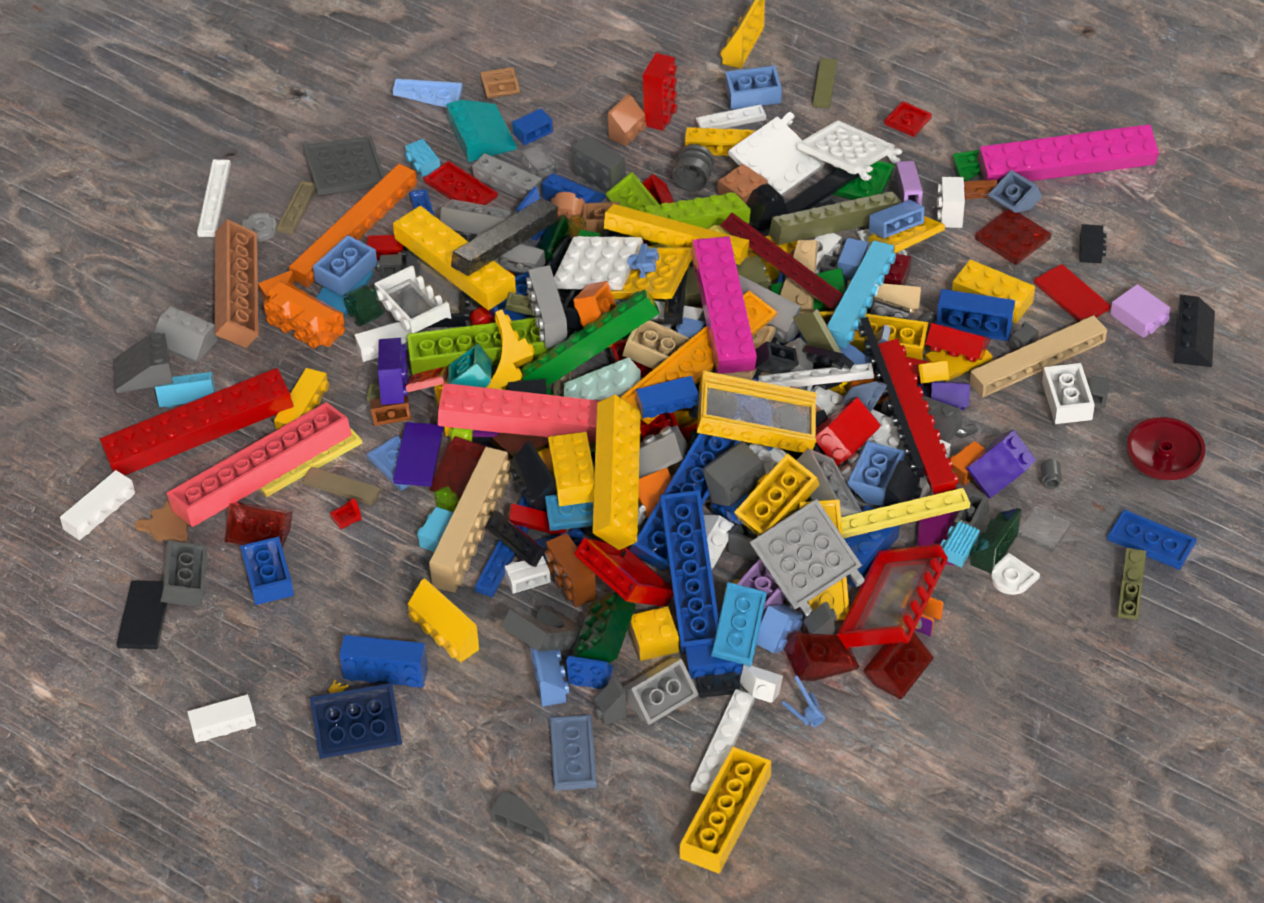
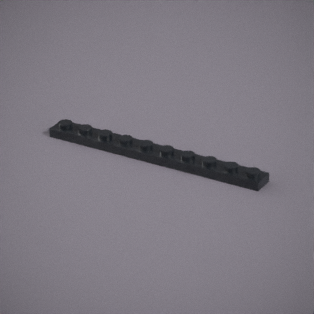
[858,317,924,478]

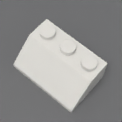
[704,515,735,570]

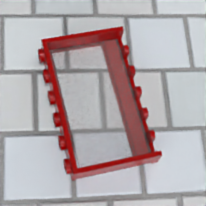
[837,544,948,649]

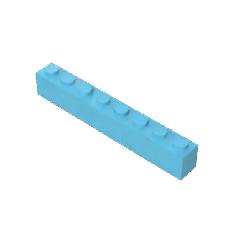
[827,240,896,348]

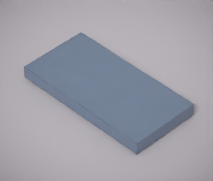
[550,715,597,791]

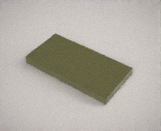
[793,309,842,368]

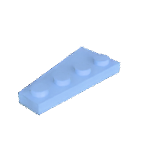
[393,79,463,108]

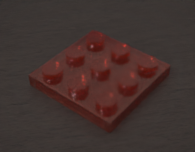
[975,209,1052,265]

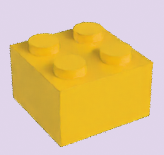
[629,606,679,661]

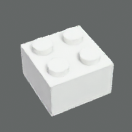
[937,177,965,228]

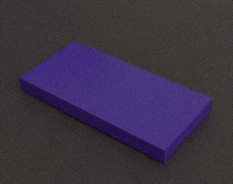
[393,422,444,487]

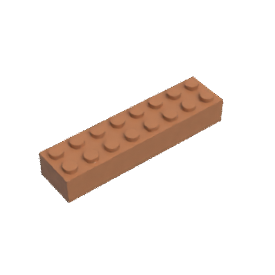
[215,219,258,348]

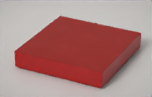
[884,101,932,137]

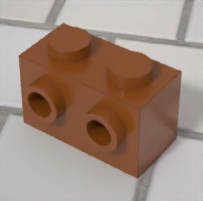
[370,396,412,426]

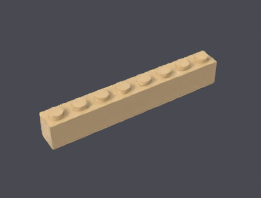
[970,316,1107,398]

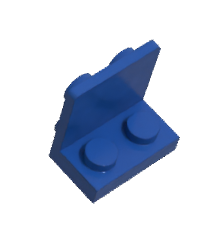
[567,656,613,689]

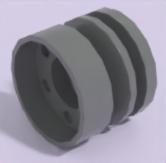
[672,144,714,192]

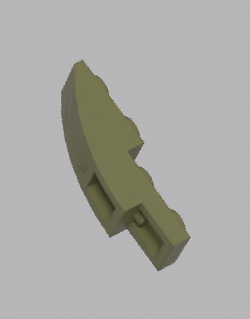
[1117,548,1146,621]

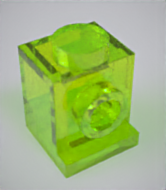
[434,486,461,513]

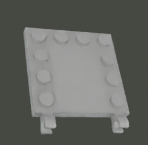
[749,499,865,618]

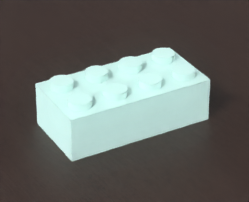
[564,357,641,401]

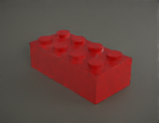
[643,53,678,131]

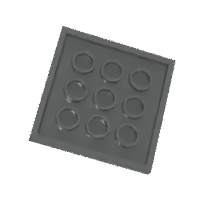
[303,136,385,196]

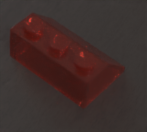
[224,502,293,549]
[863,632,934,699]

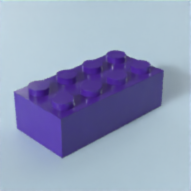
[378,337,408,405]

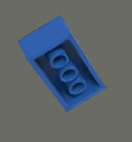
[936,289,1015,341]
[844,505,900,587]
[339,635,428,688]

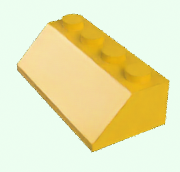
[408,578,479,663]

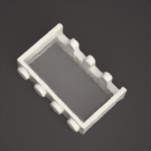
[374,266,451,333]

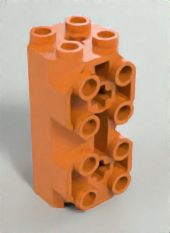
[264,281,345,349]

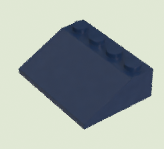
[310,683,402,759]

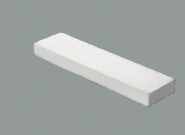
[696,104,766,129]

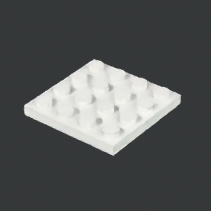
[554,236,643,290]

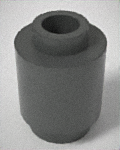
[1041,459,1062,489]

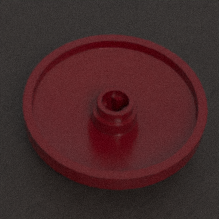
[1126,417,1206,480]

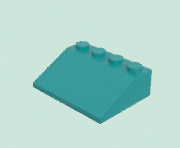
[446,100,517,162]

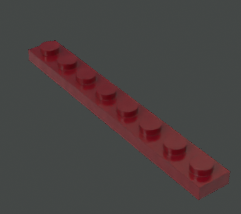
[720,212,844,311]

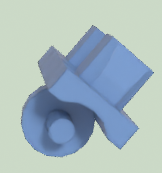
[627,243,659,278]

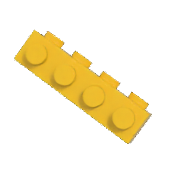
[685,127,756,156]

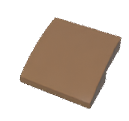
[480,67,520,99]

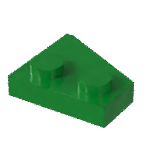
[952,150,981,182]

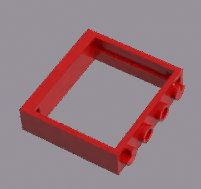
[574,538,673,607]

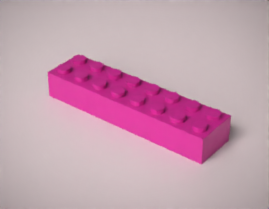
[691,236,757,374]

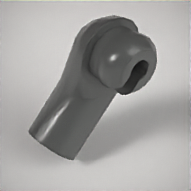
[918,311,937,323]
[955,423,977,438]

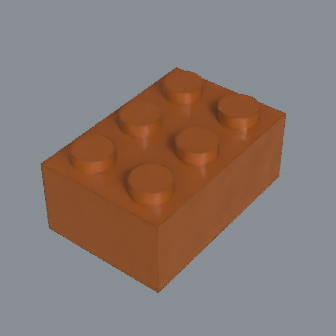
[544,533,596,608]

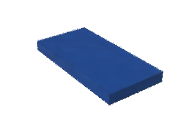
[1107,509,1197,570]

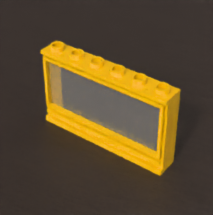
[697,371,817,453]

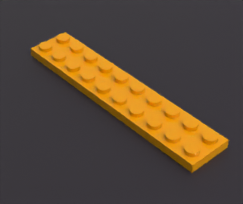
[620,290,777,424]

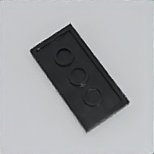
[117,580,168,650]

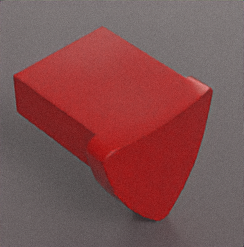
[330,498,362,530]

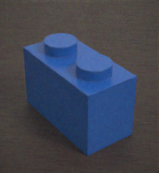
[512,108,553,146]

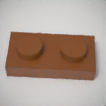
[964,180,998,199]

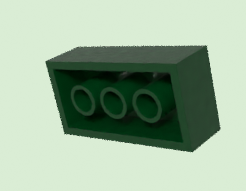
[572,592,636,663]

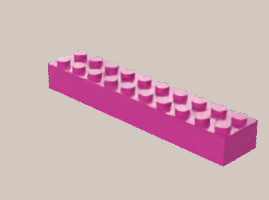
[977,124,1159,183]

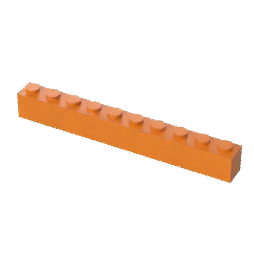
[289,163,417,288]

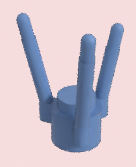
[782,675,825,727]

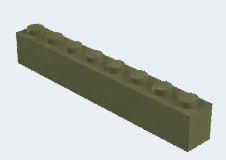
[769,192,902,245]

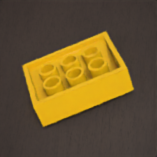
[721,0,765,69]

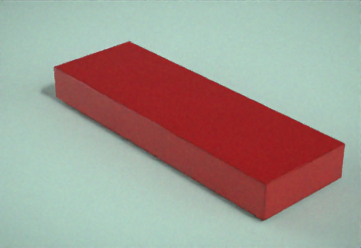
[508,503,566,535]

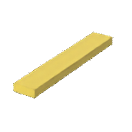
[259,428,362,497]

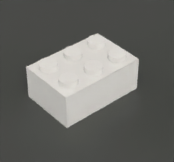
[1042,363,1095,424]

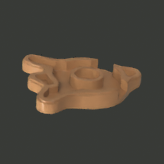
[135,500,189,543]

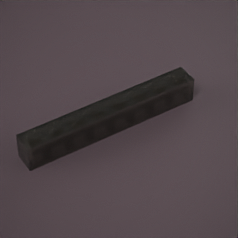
[451,198,559,276]

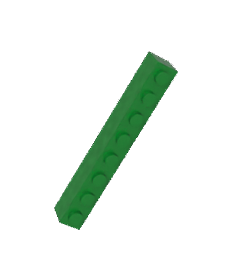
[521,289,660,387]

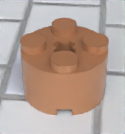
[547,192,585,229]

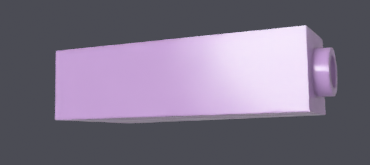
[896,161,923,205]

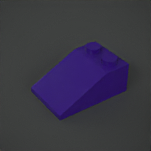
[966,430,1036,499]

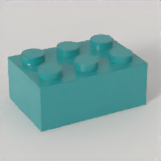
[447,343,492,388]

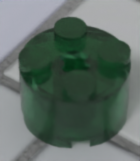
[343,284,384,327]

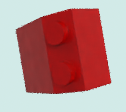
[816,396,881,466]

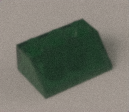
[969,508,1022,574]

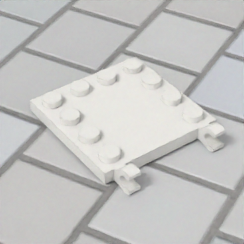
[728,112,825,196]
[798,120,902,181]

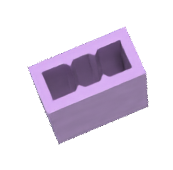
[1110,284,1170,338]

